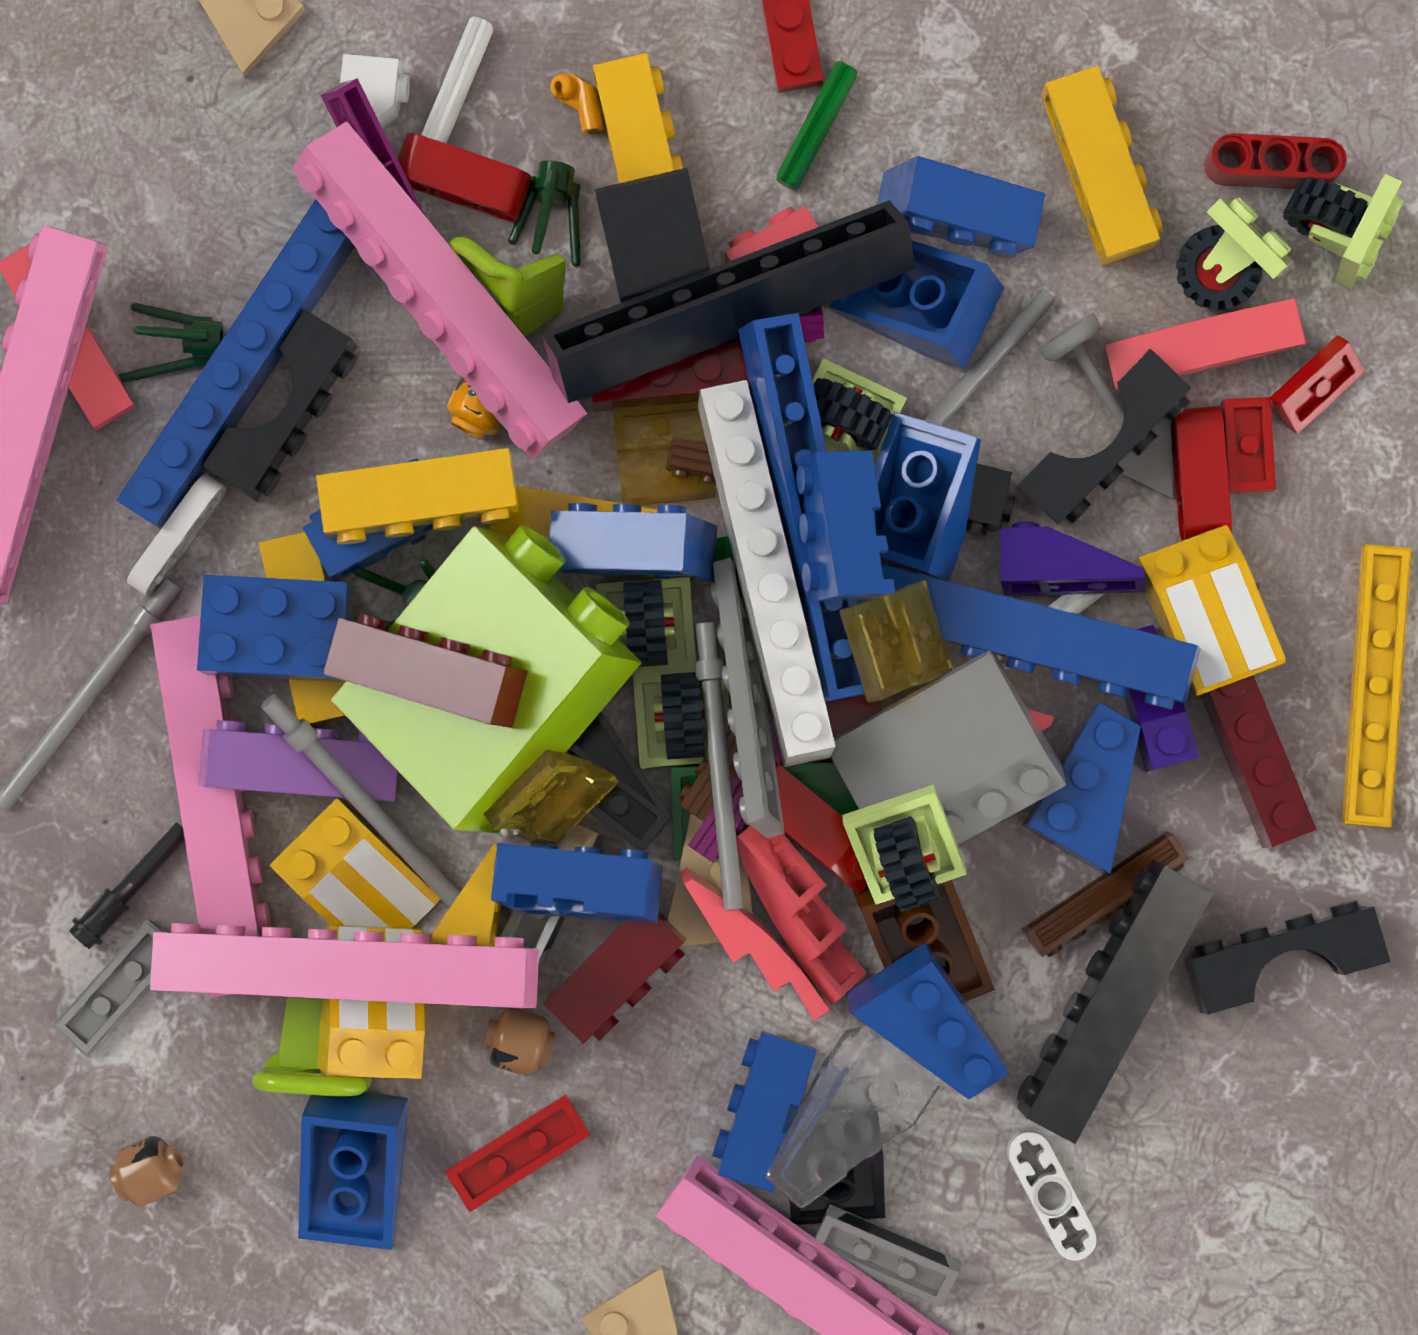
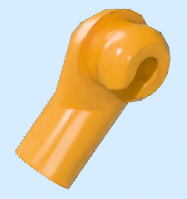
[550,73,604,134]

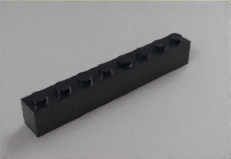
[541,200,916,403]

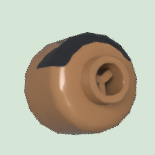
[482,1008,555,1076]
[109,1136,185,1206]

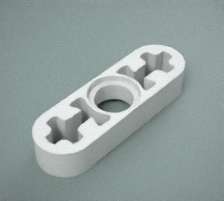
[127,473,226,597]
[1007,1130,1097,1261]

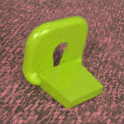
[448,236,566,337]
[251,997,372,1096]

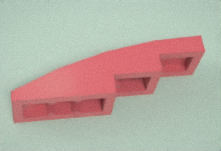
[0,244,136,431]
[1105,298,1307,391]
[736,826,867,1005]
[679,868,830,1020]

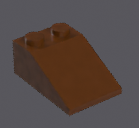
[853,880,995,1001]

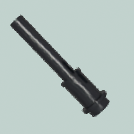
[69,822,185,949]

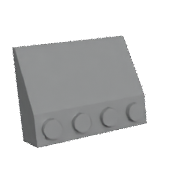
[831,649,1066,845]

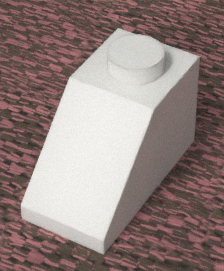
[335,54,410,129]

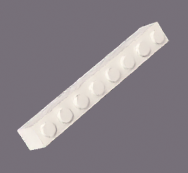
[698,380,836,767]

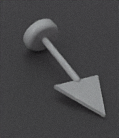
[1039,313,1173,499]

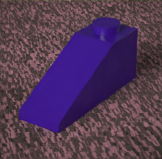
[1000,521,1146,596]
[1125,625,1199,772]

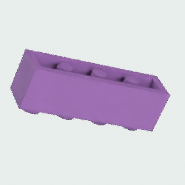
[199,720,398,802]

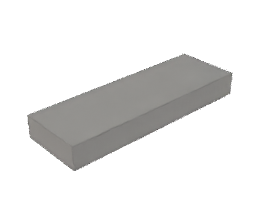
[53,919,164,1057]

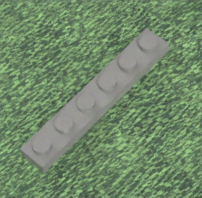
[711,558,785,838]

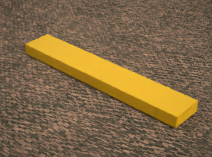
[1341,544,1412,828]

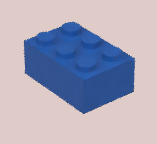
[197,575,354,682]

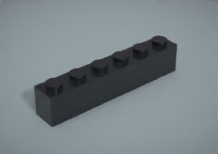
[1017,859,1214,1144]

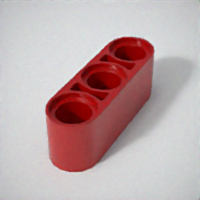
[398,133,533,222]
[1204,133,1347,189]
[1171,406,1232,541]

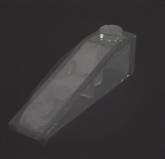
[765,1026,940,1208]

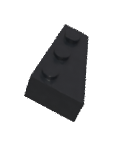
[545,712,672,852]

